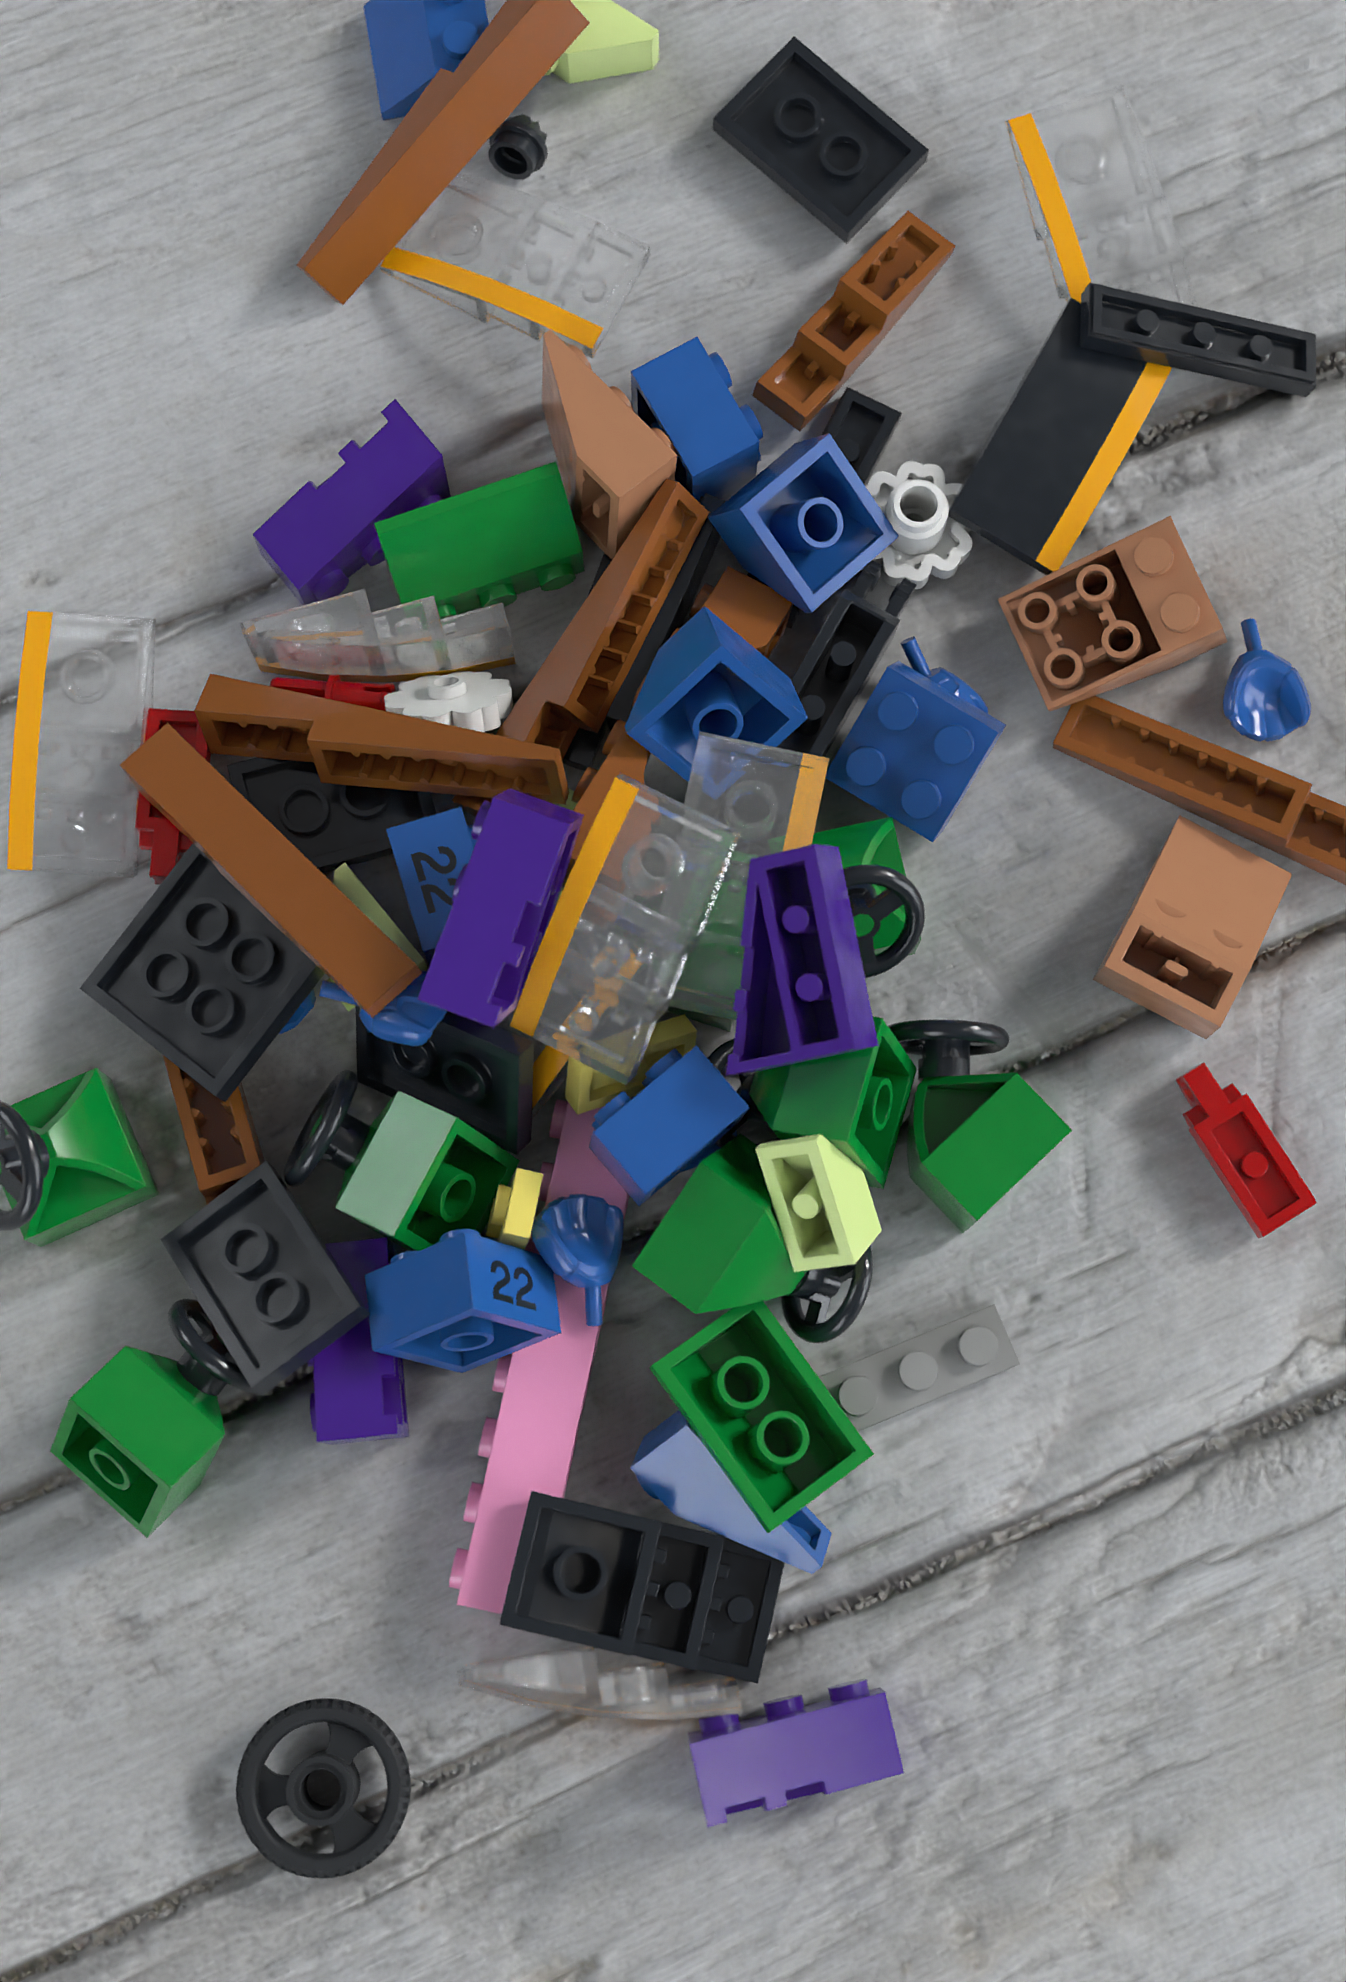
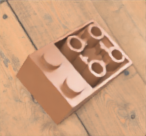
[542,329,677,560]
[998,516,1227,712]
[1093,815,1292,1039]

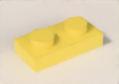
[565,1014,697,1115]
[485,1168,543,1250]

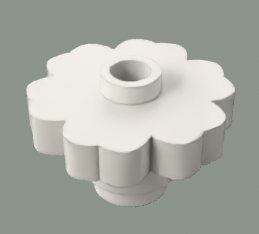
[865,461,972,589]
[384,671,514,732]

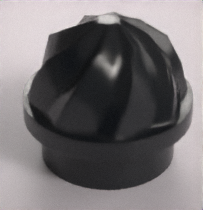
[488,114,548,180]

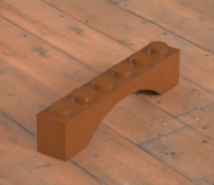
[561,566,793,915]

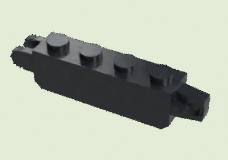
[712,560,917,875]

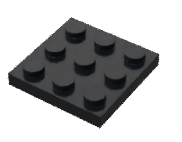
[80,844,325,1102]

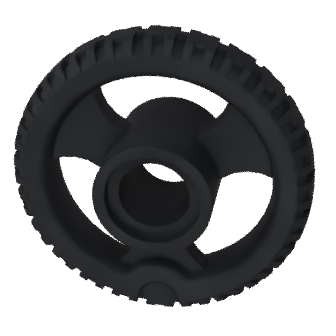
[236,1698,411,1879]

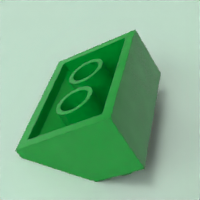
[374,461,584,632]
[649,1301,874,1533]

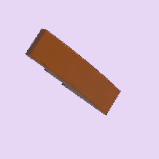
[752,211,956,432]

